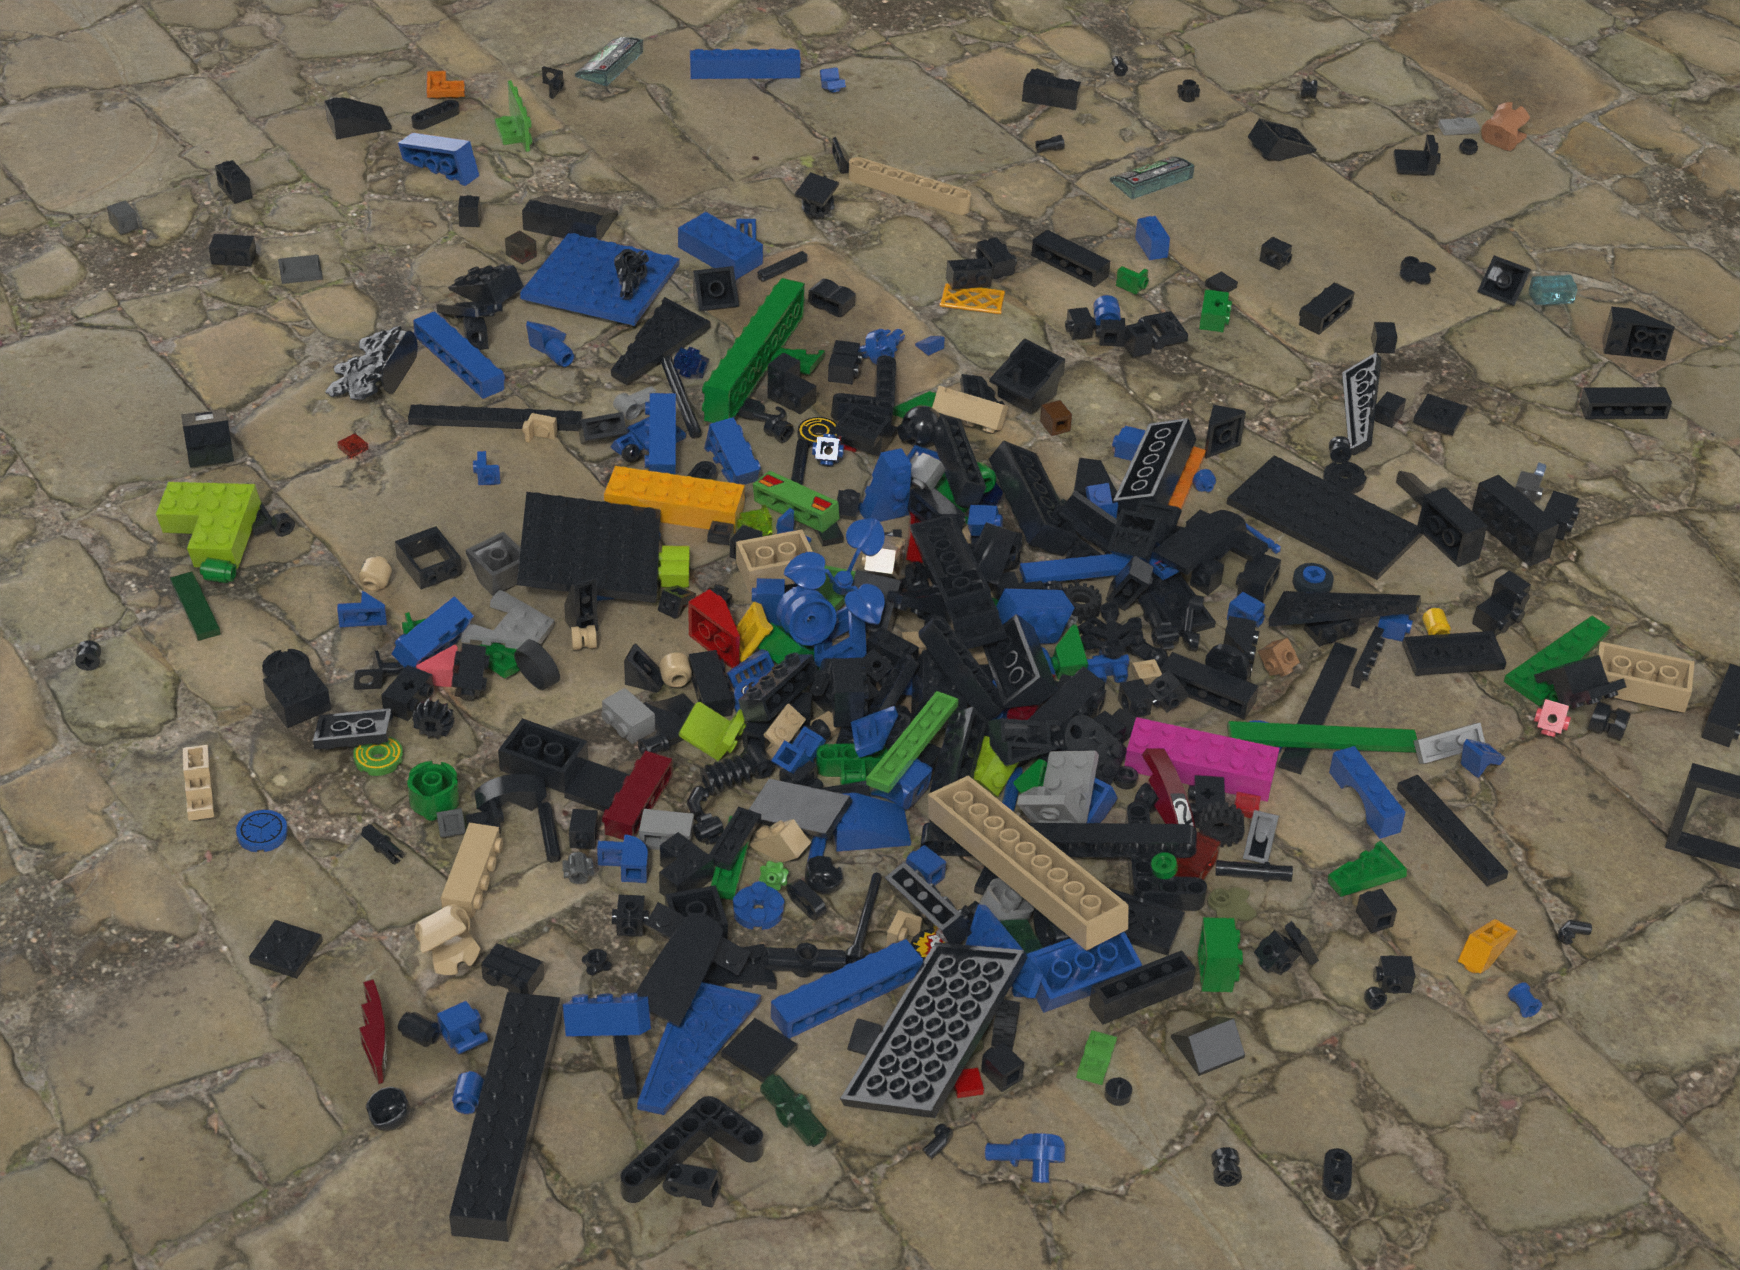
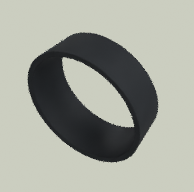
[514,639,560,690]

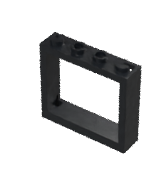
[1665,763,1740,869]

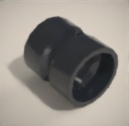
[1588,701,1631,741]

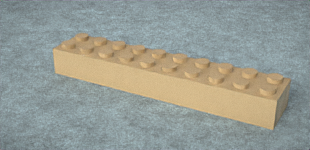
[928,776,1129,951]

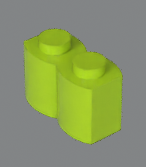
[657,545,690,587]

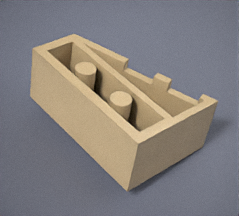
[932,386,1009,433]

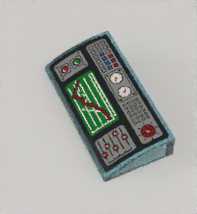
[575,37,643,86]
[1109,156,1195,199]

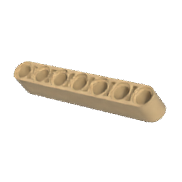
[848,157,971,215]

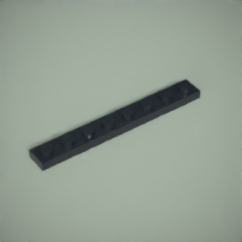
[408,404,583,431]

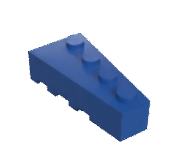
[398,133,480,186]
[645,393,676,475]

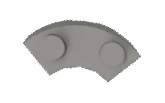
[910,452,946,491]

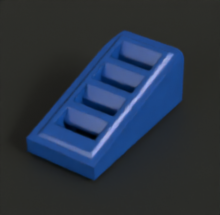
[727,649,775,690]

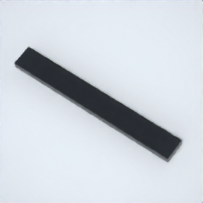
[1278,642,1357,775]

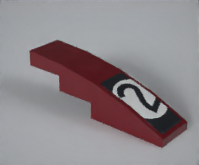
[1142,748,1198,840]
[359,979,387,1085]

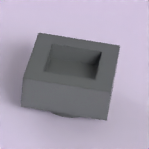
[436,808,466,837]

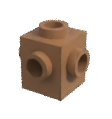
[1258,638,1300,677]

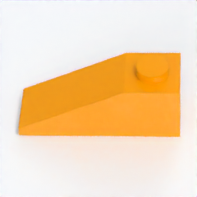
[1458,919,1517,974]

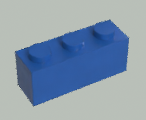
[563,993,651,1036]

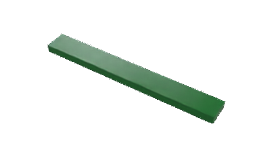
[1227,721,1417,753]

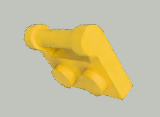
[736,602,773,662]

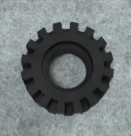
[1063,582,1102,624]
[1199,802,1245,848]
[991,999,1020,1050]

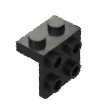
[1393,135,1441,176]

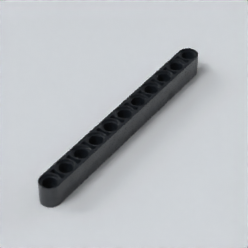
[920,822,1197,858]

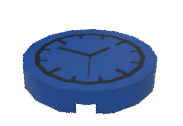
[236,809,288,852]

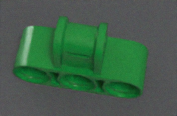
[816,744,887,785]

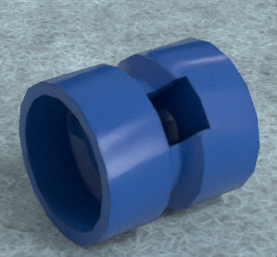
[1093,295,1121,325]

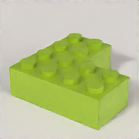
[156,482,261,569]

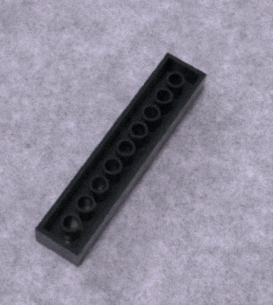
[449,992,562,1242]

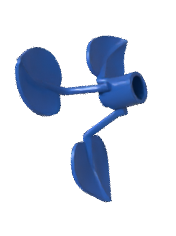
[784,518,885,625]

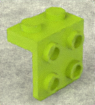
[679,702,746,761]
[973,736,1019,797]

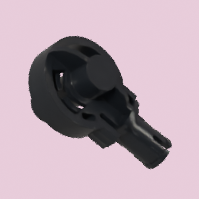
[614,249,649,300]

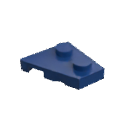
[851,706,898,758]

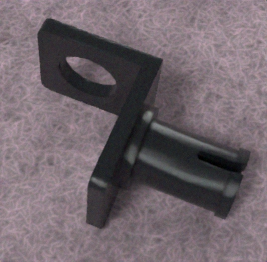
[353,651,404,690]

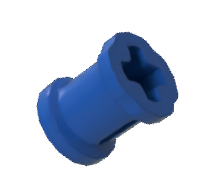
[1508,982,1542,1018]

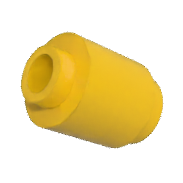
[1422,608,1451,635]

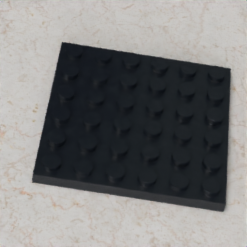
[516,492,661,603]

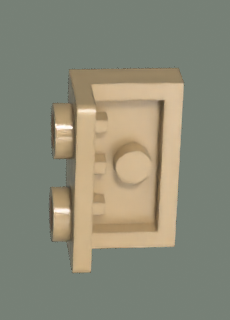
[764,704,806,759]

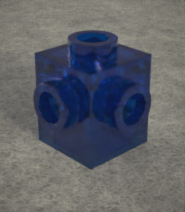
[673,346,710,379]

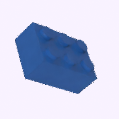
[996,589,1075,644]

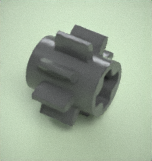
[562,852,594,884]

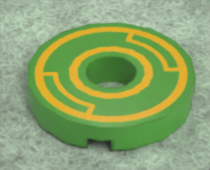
[354,737,403,776]

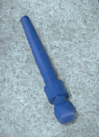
[1246,523,1281,554]

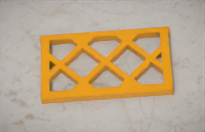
[939,283,1005,314]

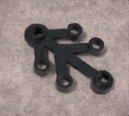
[1081,602,1144,659]

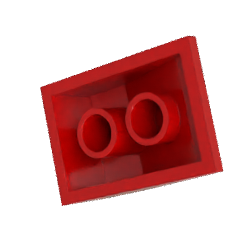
[688,589,740,669]

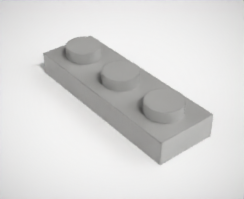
[1414,723,1485,764]

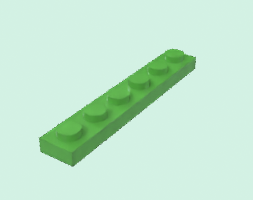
[866,691,958,793]

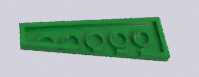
[1504,615,1610,707]

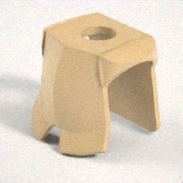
[414,904,481,975]

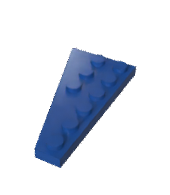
[637,982,761,1115]

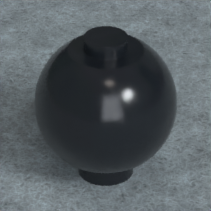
[897,405,940,448]

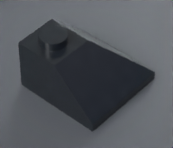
[1477,255,1531,306]

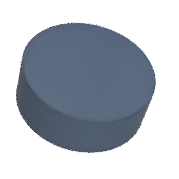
[1534,462,1546,478]

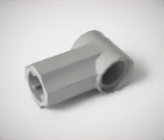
[613,386,656,420]

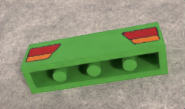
[753,471,839,533]

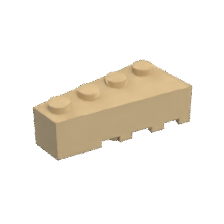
[861,535,906,580]

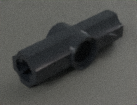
[764,942,846,978]

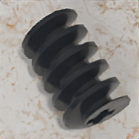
[700,752,756,796]

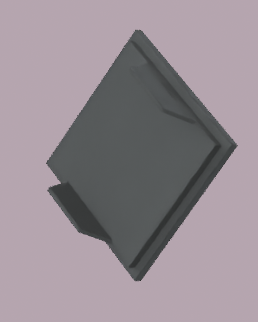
[278,254,323,284]

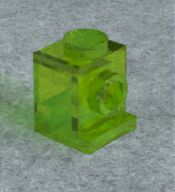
[737,505,772,537]

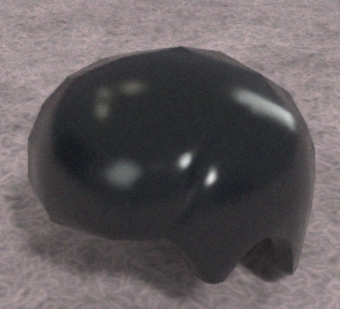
[805,856,843,894]
[366,1086,410,1132]

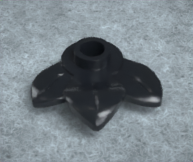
[1400,256,1436,284]

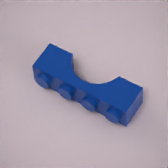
[1329,746,1406,839]

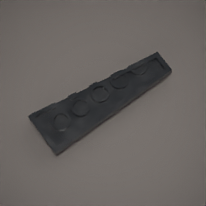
[1342,352,1381,456]

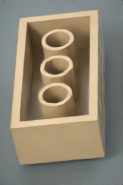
[1596,641,1695,713]

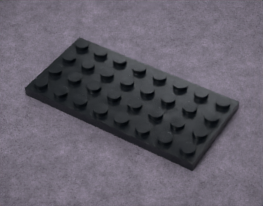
[1226,455,1424,580]
[840,942,1028,1118]

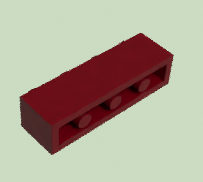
[602,751,673,840]

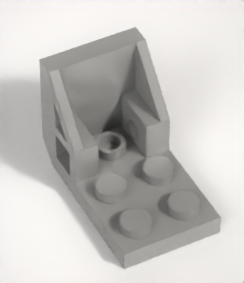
[1017,751,1099,823]

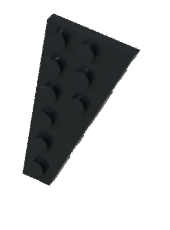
[611,297,711,385]
[1269,591,1421,627]

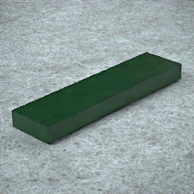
[170,571,221,641]

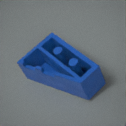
[704,417,761,485]
[858,448,912,522]
[391,596,474,668]

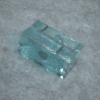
[1529,275,1577,305]

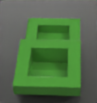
[1076,1030,1117,1085]

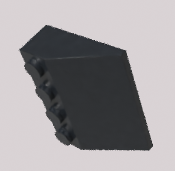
[522,195,618,240]

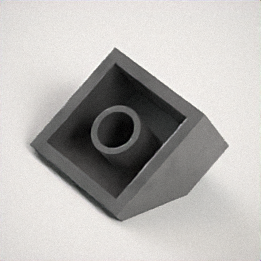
[466,531,520,596]

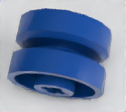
[776,586,837,646]

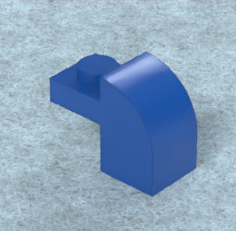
[771,726,826,774]
[597,835,648,883]

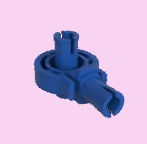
[860,329,905,365]
[985,1133,1066,1183]

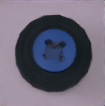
[1292,563,1334,592]

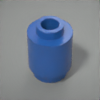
[544,338,574,367]
[452,1071,484,1114]

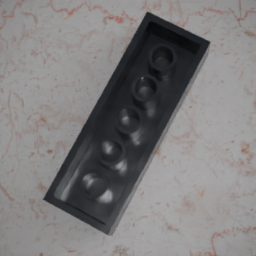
[1113,418,1196,515]
[988,440,1078,556]

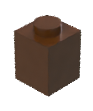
[1040,400,1072,436]

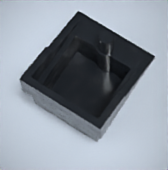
[989,338,1065,414]

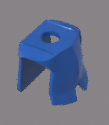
[871,758,933,809]

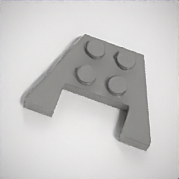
[461,590,555,649]

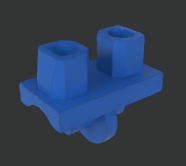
[1087,650,1130,683]

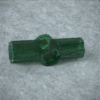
[760,1074,827,1147]

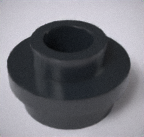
[1459,138,1478,155]

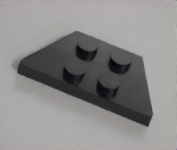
[436,301,503,319]

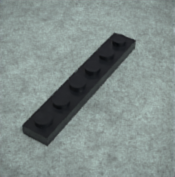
[1397,775,1509,887]

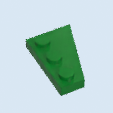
[1328,840,1407,897]

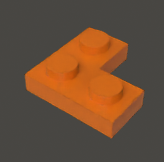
[427,71,465,99]

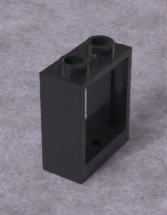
[395,526,462,590]

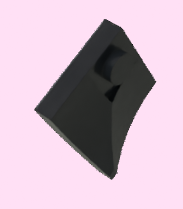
[643,693,695,747]

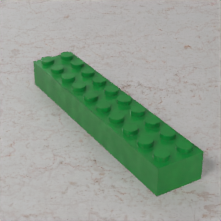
[702,278,805,423]

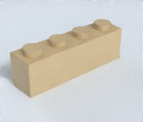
[441,823,503,919]

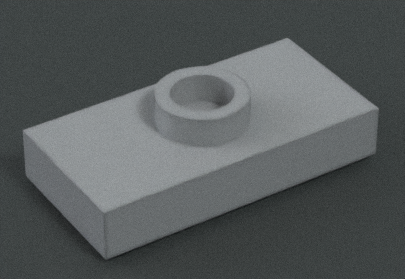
[1438,117,1480,135]

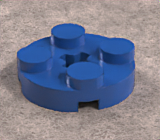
[733,881,784,930]

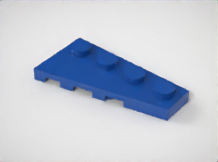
[965,904,1043,998]

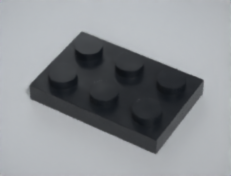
[313,708,393,750]

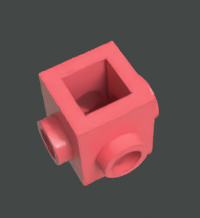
[1534,699,1571,737]

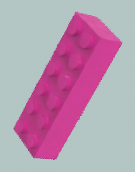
[1125,717,1280,802]

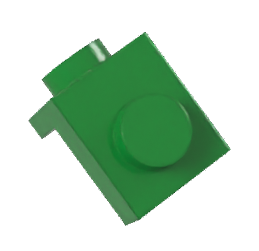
[1116,266,1149,295]

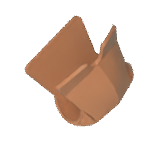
[1481,102,1530,151]

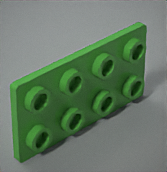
[495,80,532,152]

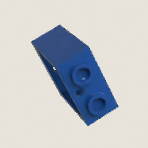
[814,606,867,667]

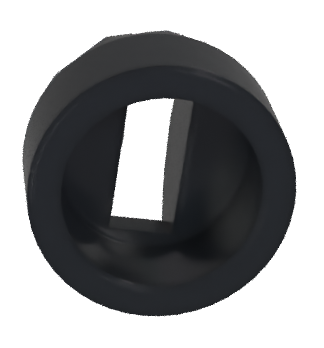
[621,444,640,463]
[1364,986,1387,1010]

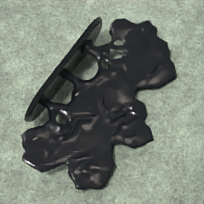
[325,326,418,400]

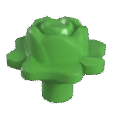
[759,860,789,891]

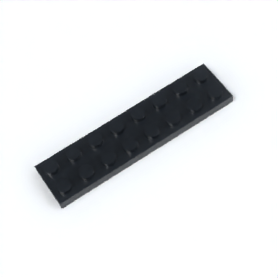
[974,866,1185,956]

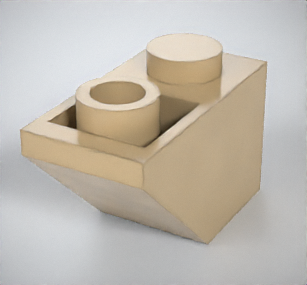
[750,819,811,862]

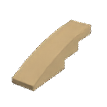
[183,745,214,821]

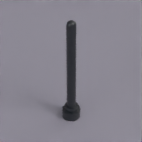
[845,872,882,965]

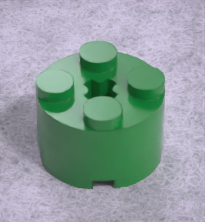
[407,761,459,821]

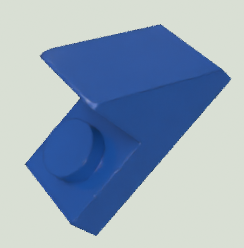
[526,321,566,354]
[1085,483,1118,518]
[337,591,387,627]
[1461,739,1505,778]

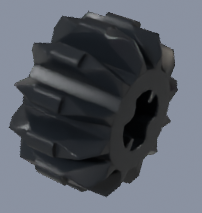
[801,195,835,220]
[412,698,455,739]

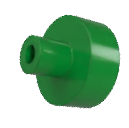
[1151,852,1178,879]

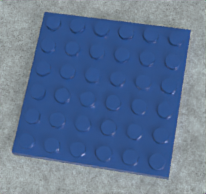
[520,233,680,326]

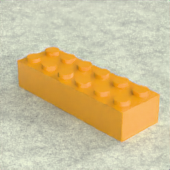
[604,466,745,533]

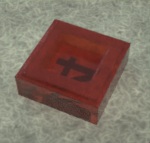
[337,433,368,458]

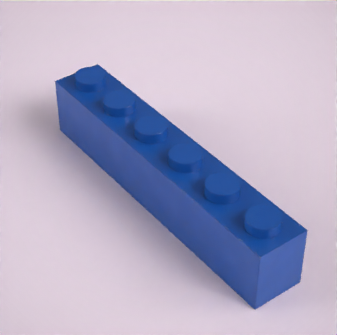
[690,48,801,79]
[413,311,505,399]
[771,939,923,1039]

